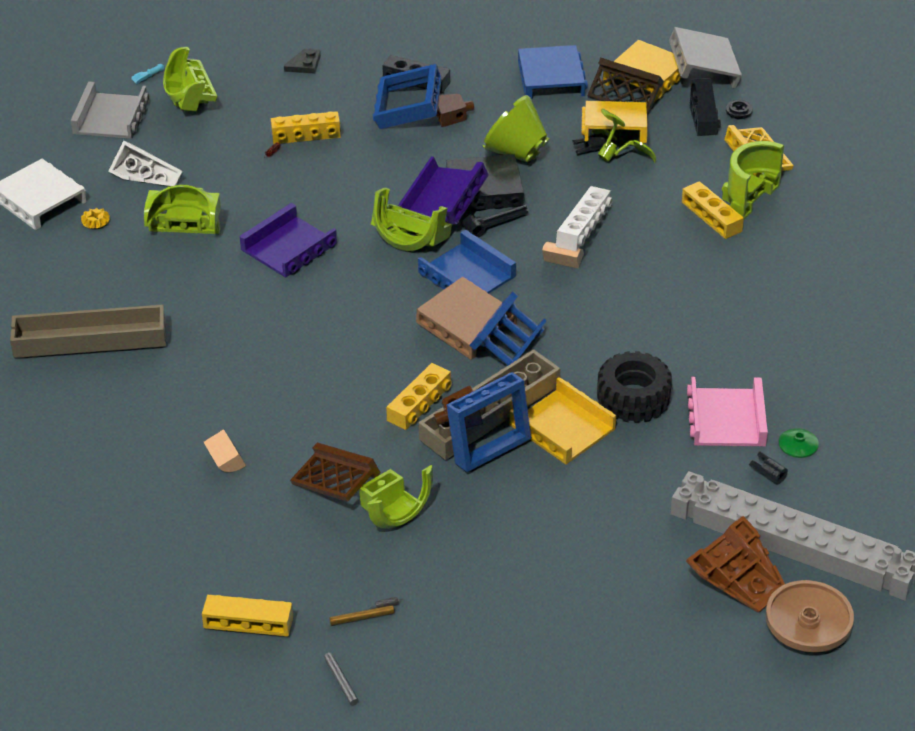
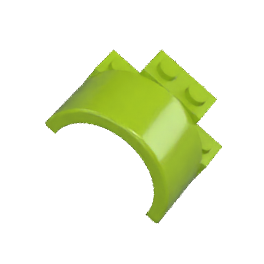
[722,141,784,220]

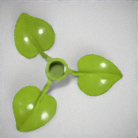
[592,109,656,162]

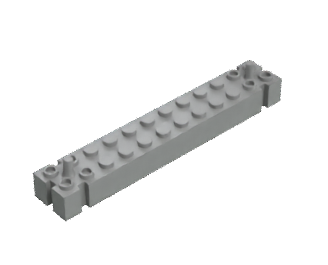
[671,471,915,600]

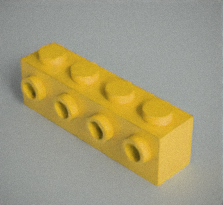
[271,111,341,144]
[202,595,293,636]

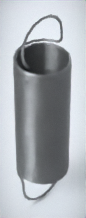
[370,596,404,608]

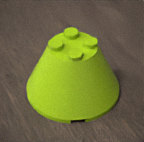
[482,95,550,162]

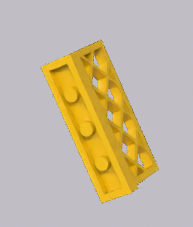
[724,125,794,177]

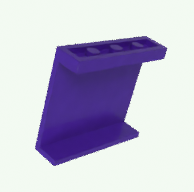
[398,156,489,225]
[239,203,337,278]

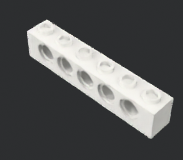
[556,186,612,251]

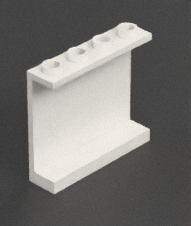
[0,159,86,230]

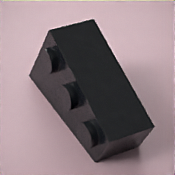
[689,78,721,136]

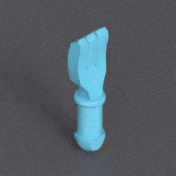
[132,64,164,84]

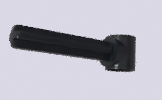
[462,205,528,238]

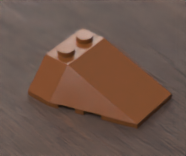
[686,516,785,613]

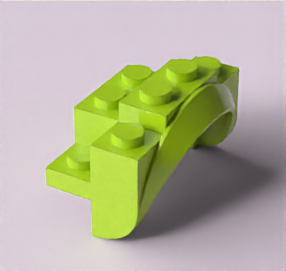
[163,47,217,111]
[144,185,221,234]

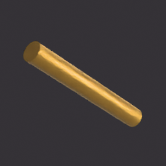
[329,605,394,626]

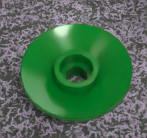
[779,428,819,458]

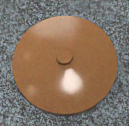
[766,580,854,652]

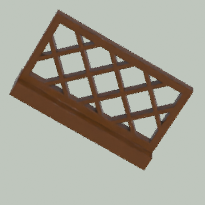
[290,442,381,502]

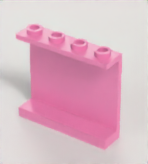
[687,377,768,446]

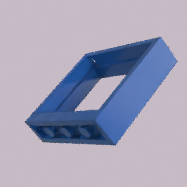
[373,64,442,129]
[447,372,531,472]

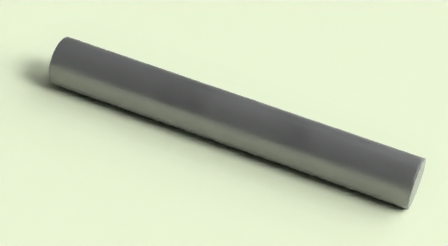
[324,653,358,706]

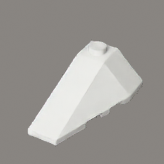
[109,141,183,186]

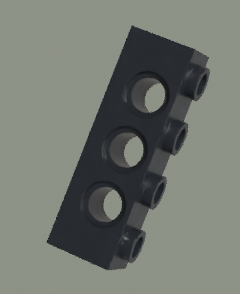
[382,55,450,93]

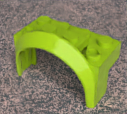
[371,188,452,251]

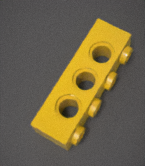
[682,181,744,239]
[386,363,452,430]

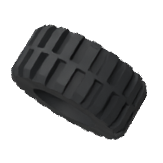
[597,351,672,423]

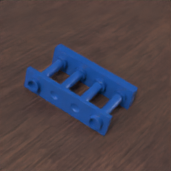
[469,291,547,367]

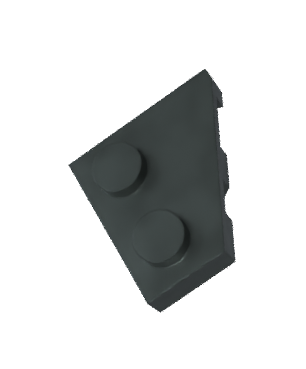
[284,48,320,74]

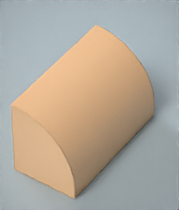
[542,242,584,269]
[204,429,246,472]

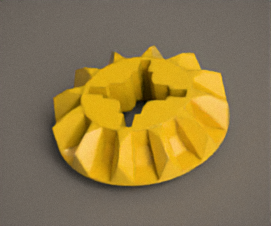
[81,207,110,228]

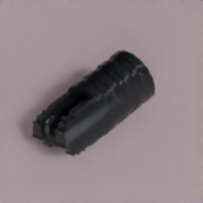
[572,133,606,155]
[749,451,788,484]

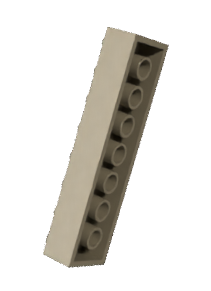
[418,349,561,460]

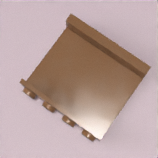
[416,277,517,360]

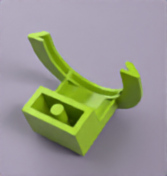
[359,465,433,529]

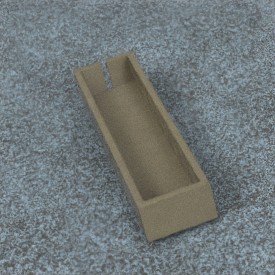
[10,305,166,358]

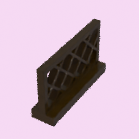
[587,57,664,116]

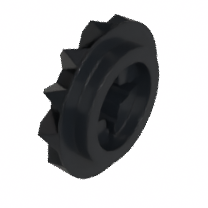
[726,100,753,119]

